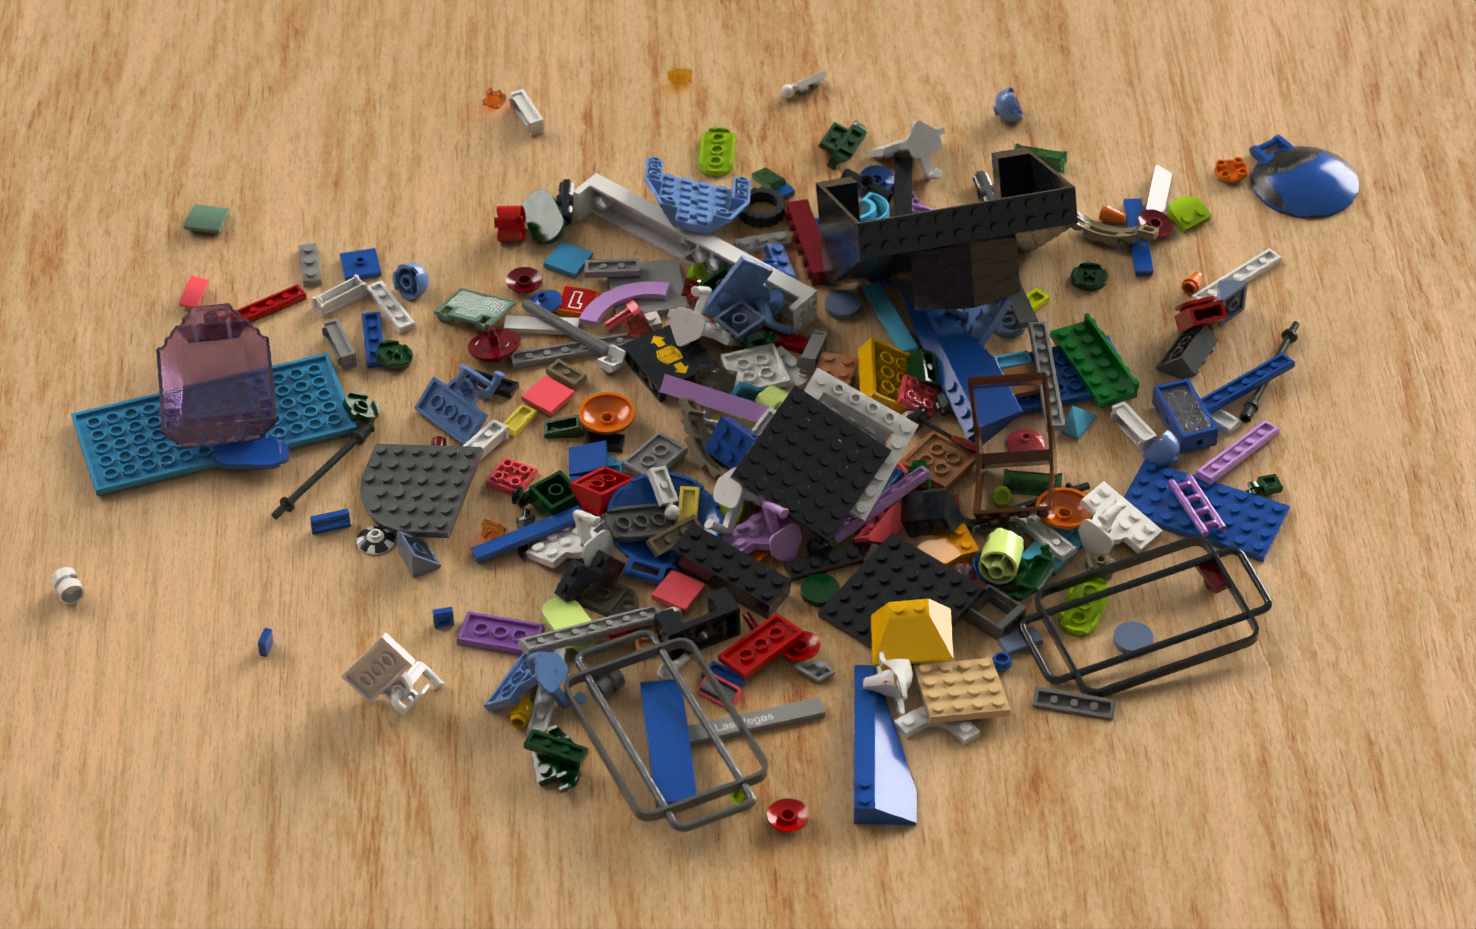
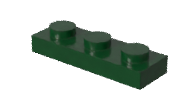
[523,728,589,768]

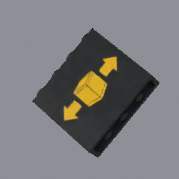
[622,325,719,403]

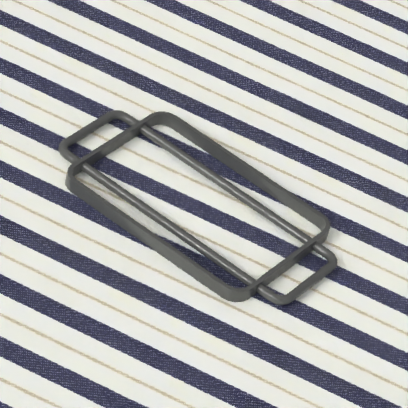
[564,630,768,832]

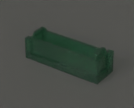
[1015,143,1068,173]
[1003,469,1062,496]

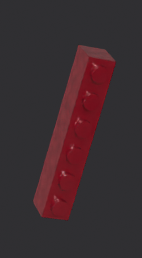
[784,199,825,286]

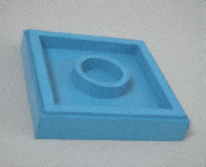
[544,241,593,279]

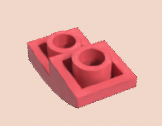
[179,275,209,311]

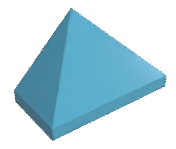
[1061,406,1097,440]

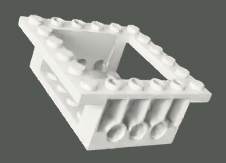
[804,367,919,523]

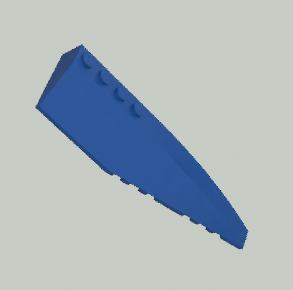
[902,294,1023,445]

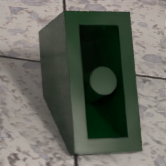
[906,348,940,387]

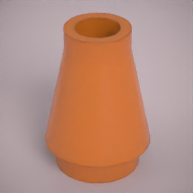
[1098,205,1126,224]
[1182,272,1202,295]

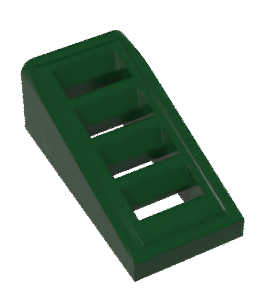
[544,415,584,438]

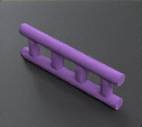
[1168,474,1227,537]

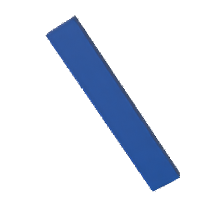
[1123,198,1154,276]
[1201,352,1295,415]
[470,505,581,563]

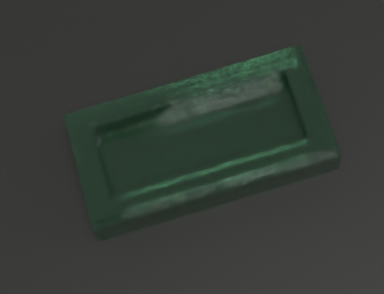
[752,167,786,190]

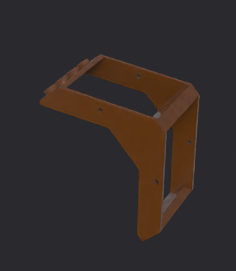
[968,372,1057,521]

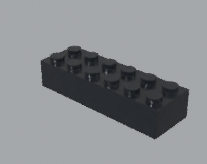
[670,523,792,619]

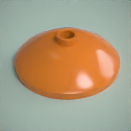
[578,392,635,435]
[1036,487,1093,530]

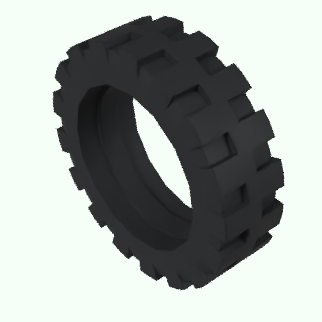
[738,187,786,228]

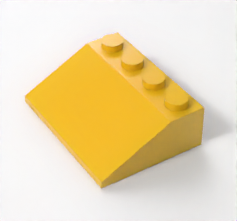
[858,337,912,415]

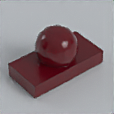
[1195,561,1228,594]

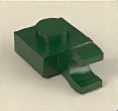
[1246,474,1283,495]

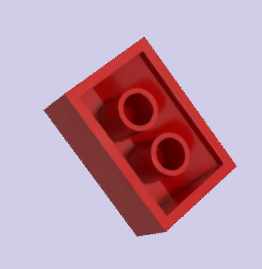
[570,466,633,516]

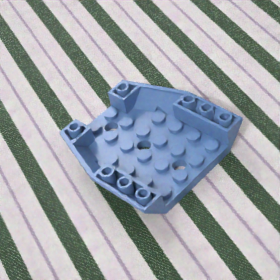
[644,157,751,235]

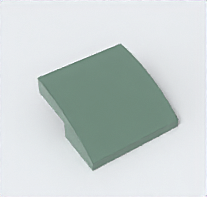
[184,204,229,234]

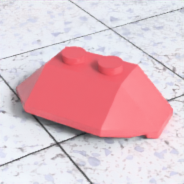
[853,498,903,545]

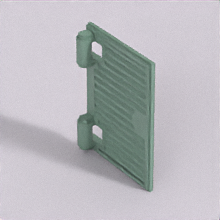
[434,288,516,332]

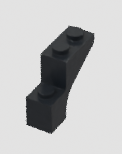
[554,550,626,602]

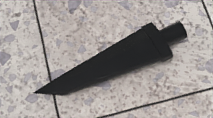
[516,508,535,562]

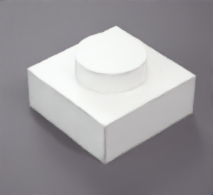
[641,311,662,330]

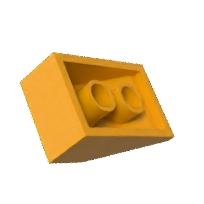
[916,523,979,570]

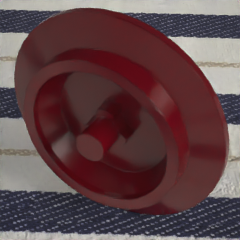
[468,327,521,362]

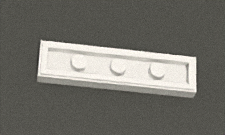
[367,280,416,334]
[504,315,579,335]
[1010,506,1077,562]

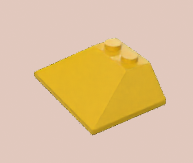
[871,599,953,667]

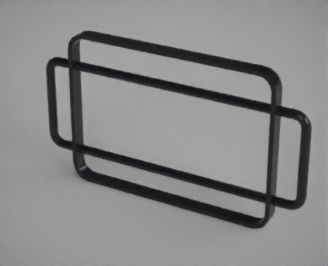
[1018,536,1273,697]

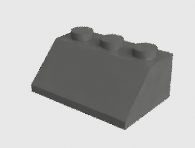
[1156,324,1218,380]

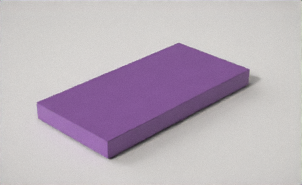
[457,611,545,656]

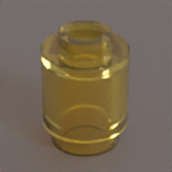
[667,67,692,84]

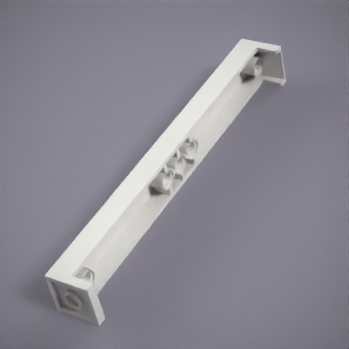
[573,173,818,334]

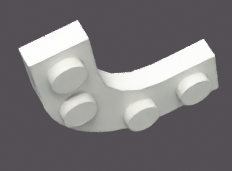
[894,706,980,745]

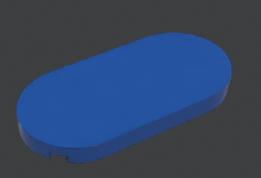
[213,437,290,470]

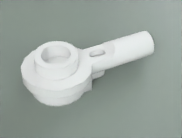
[657,653,689,680]

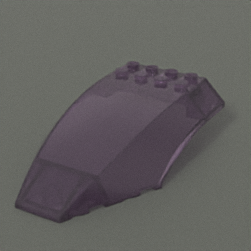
[156,303,277,448]

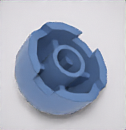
[993,87,1024,123]
[392,262,429,300]
[1143,430,1180,467]

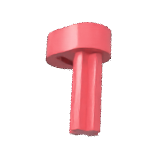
[604,300,646,331]

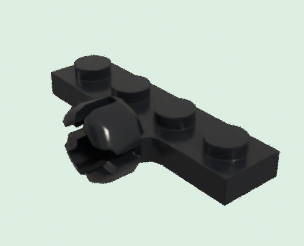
[784,537,864,582]

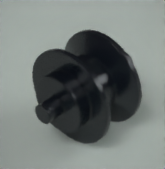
[511,487,532,508]

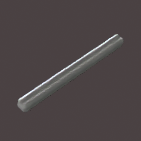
[521,299,609,355]

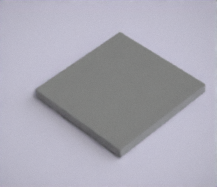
[607,258,689,319]

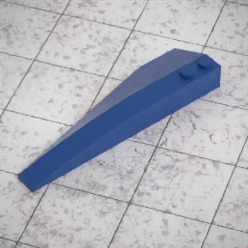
[854,665,917,825]

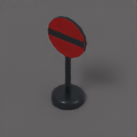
[910,406,976,453]

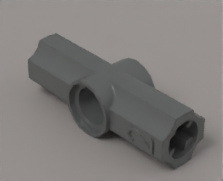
[973,171,995,202]

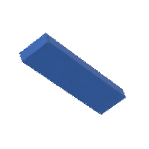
[362,312,384,368]

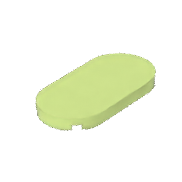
[542,597,599,652]

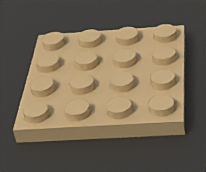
[913,658,1010,723]

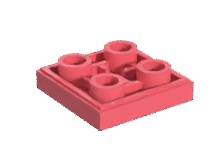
[897,374,937,420]
[521,375,575,417]
[486,457,538,495]
[651,570,706,614]

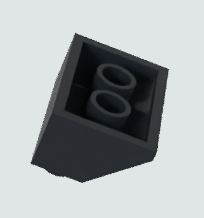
[901,488,965,537]

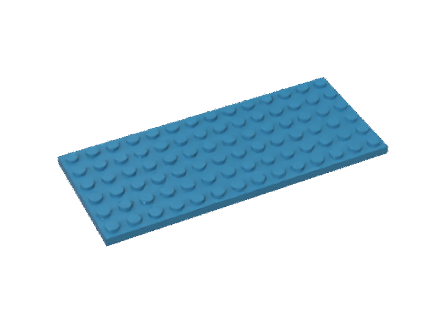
[71,353,357,496]

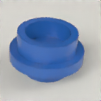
[992,652,1012,671]

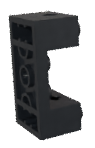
[654,587,740,661]

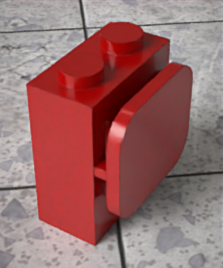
[1174,295,1228,334]

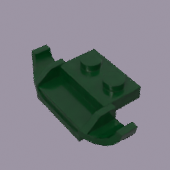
[818,120,867,169]
[1001,544,1055,601]
[532,724,582,793]

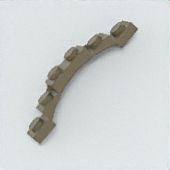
[1072,210,1159,246]
[678,397,731,479]

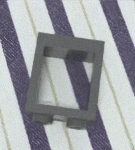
[963,584,1026,641]

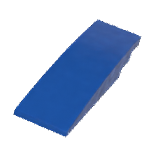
[640,679,697,808]

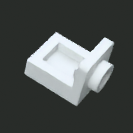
[596,345,627,373]

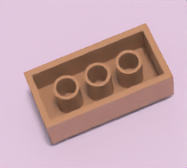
[814,351,858,402]

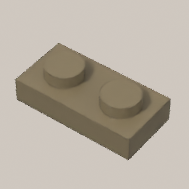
[546,359,587,390]

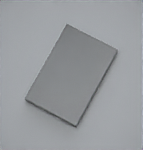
[621,431,688,476]

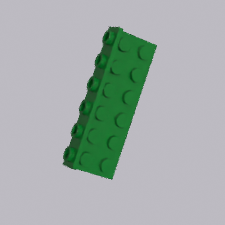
[1050,313,1139,408]

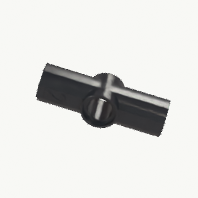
[840,169,893,203]
[556,179,575,227]

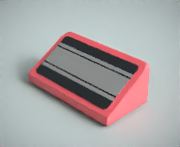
[697,674,741,709]

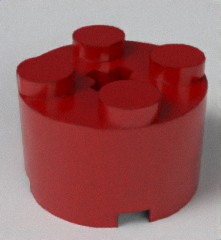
[494,205,526,242]

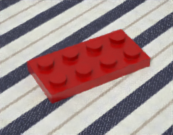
[718,613,805,680]

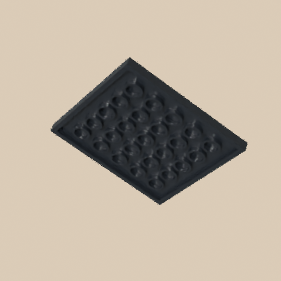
[730,385,892,544]
[818,533,986,672]

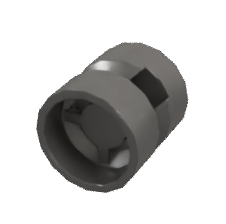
[587,669,625,700]

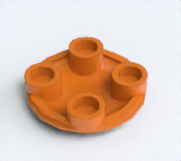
[1214,157,1249,182]

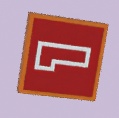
[555,285,600,318]

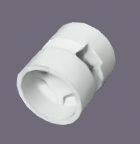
[51,567,85,605]

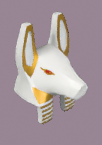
[863,652,913,716]

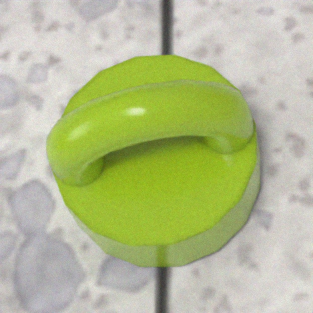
[687,264,707,283]
[992,486,1012,506]

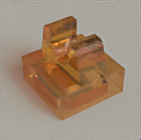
[483,87,506,110]
[481,518,507,540]

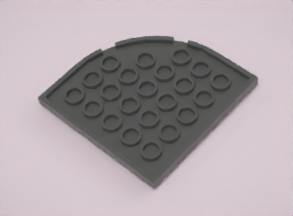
[360,443,483,538]

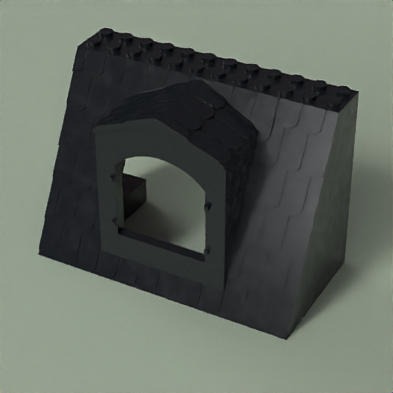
[815,147,1078,310]

